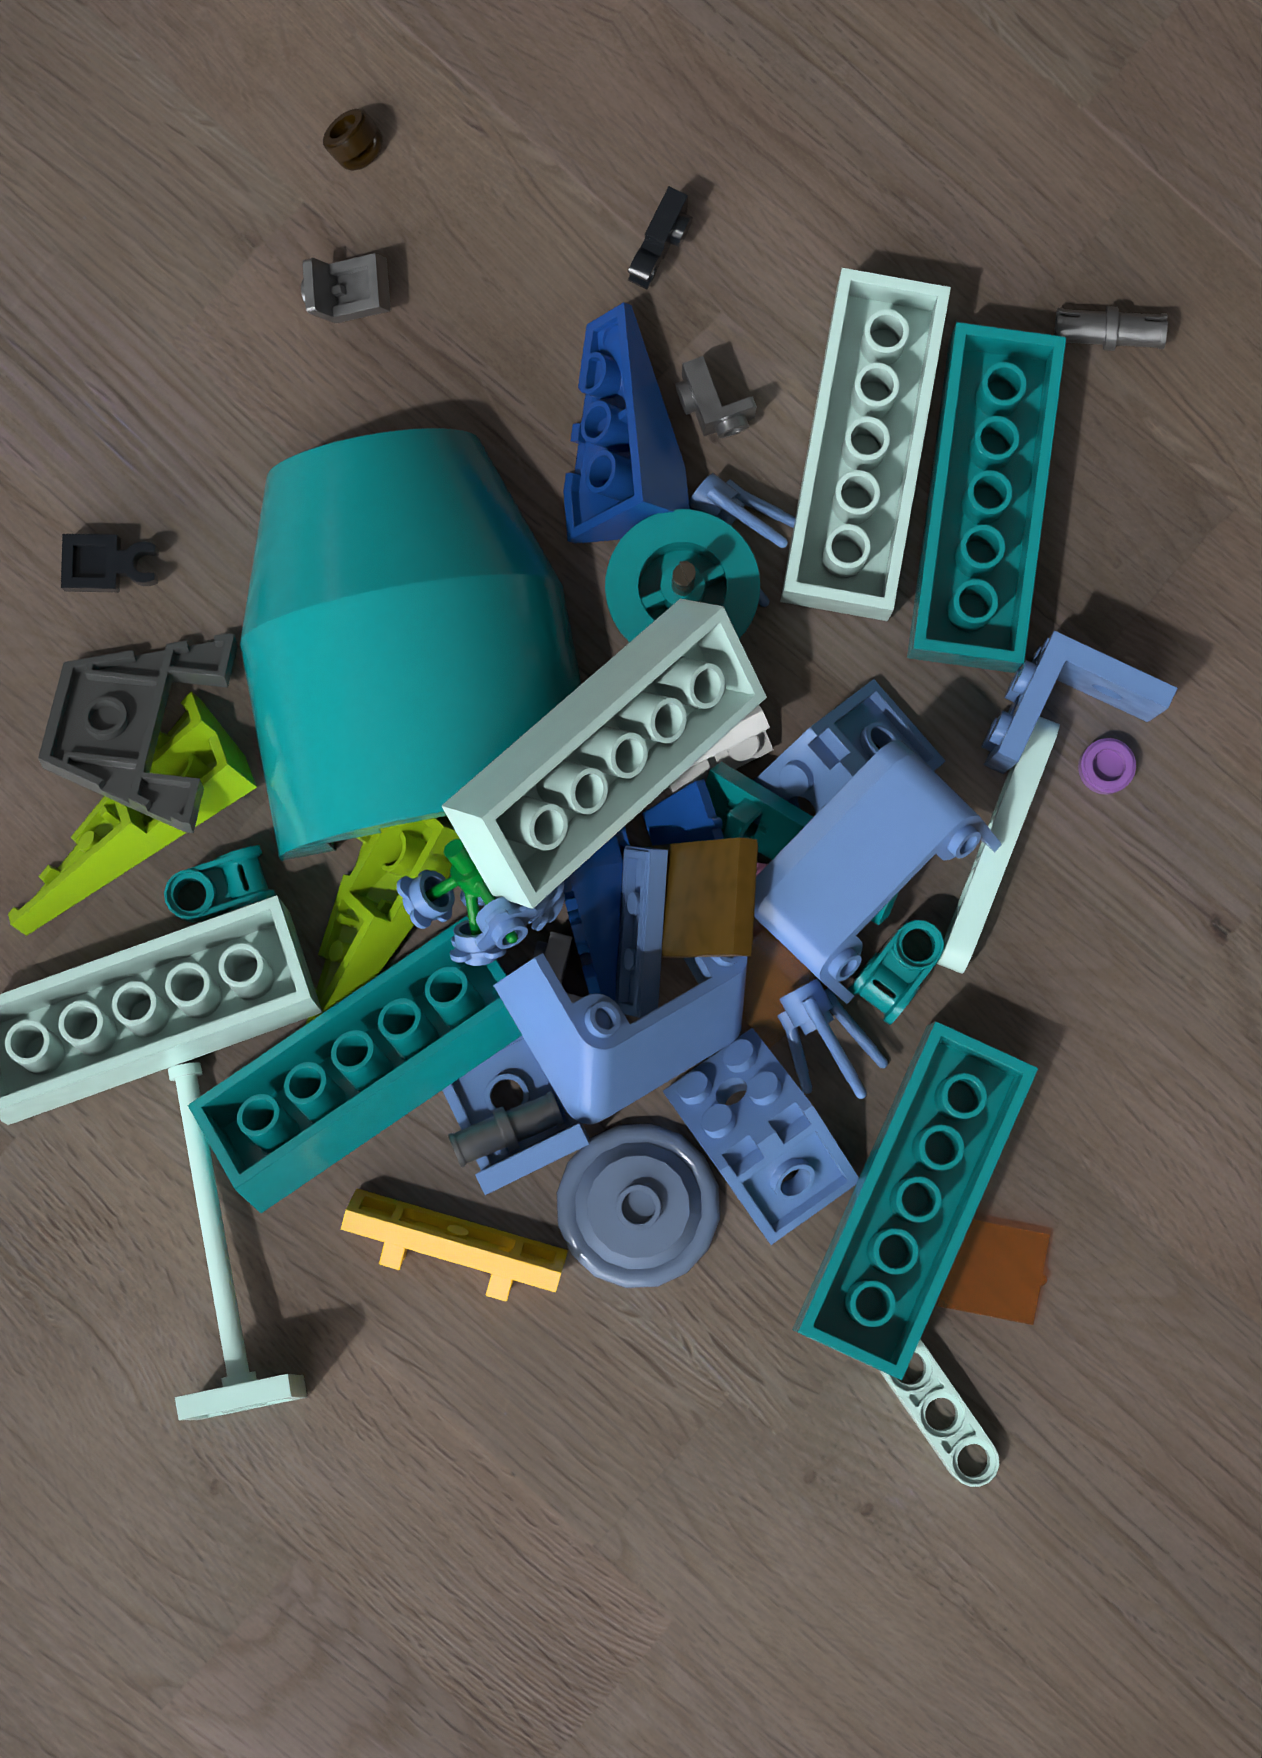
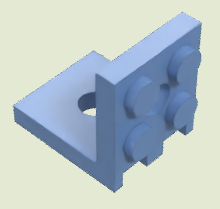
[981,631,1178,774]
[753,679,945,825]
[663,1028,859,1245]
[442,1035,591,1195]

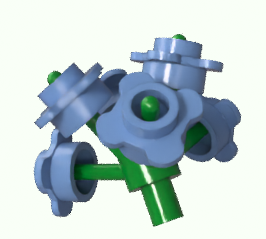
[397,839,565,966]

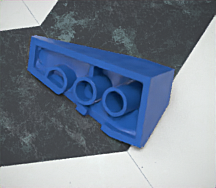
[563,302,690,544]
[563,826,630,1001]

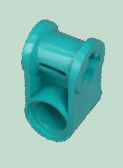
[164,845,276,923]
[848,920,944,1025]

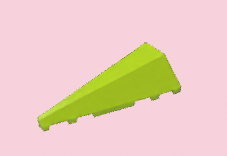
[8,692,257,936]
[305,816,460,1025]

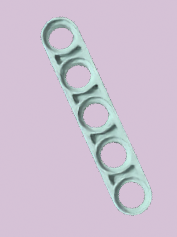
[937,716,1060,974]
[879,1339,999,1487]

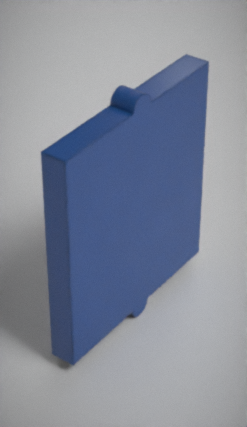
[642,779,724,845]

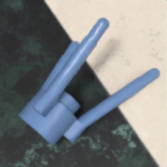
[689,473,795,607]
[777,978,888,1099]

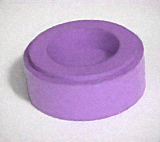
[1078,738,1136,795]

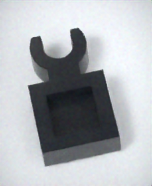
[628,186,693,290]
[61,534,159,593]

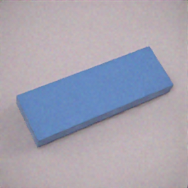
[615,846,668,1018]

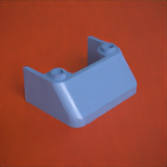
[754,740,1002,1004]
[493,953,748,1124]

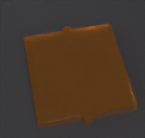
[742,928,836,1049]
[937,1219,1050,1325]

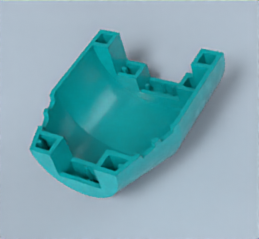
[240,428,582,861]

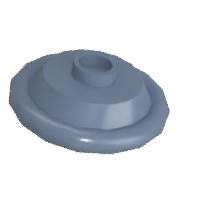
[556,1123,720,1288]

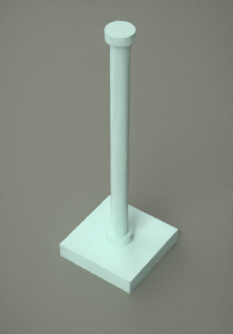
[168,1062,307,1420]

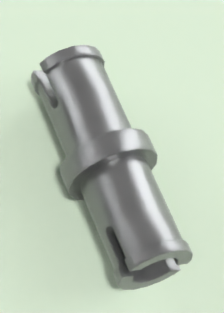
[1054,306,1168,351]
[447,1091,565,1167]

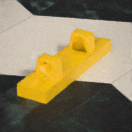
[340,1188,568,1301]

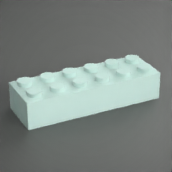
[780,268,951,621]
[442,599,767,909]
[0,895,322,1125]

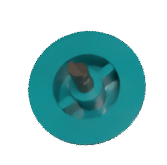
[605,509,760,643]

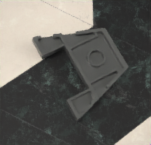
[38,633,238,833]

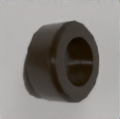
[323,109,383,171]

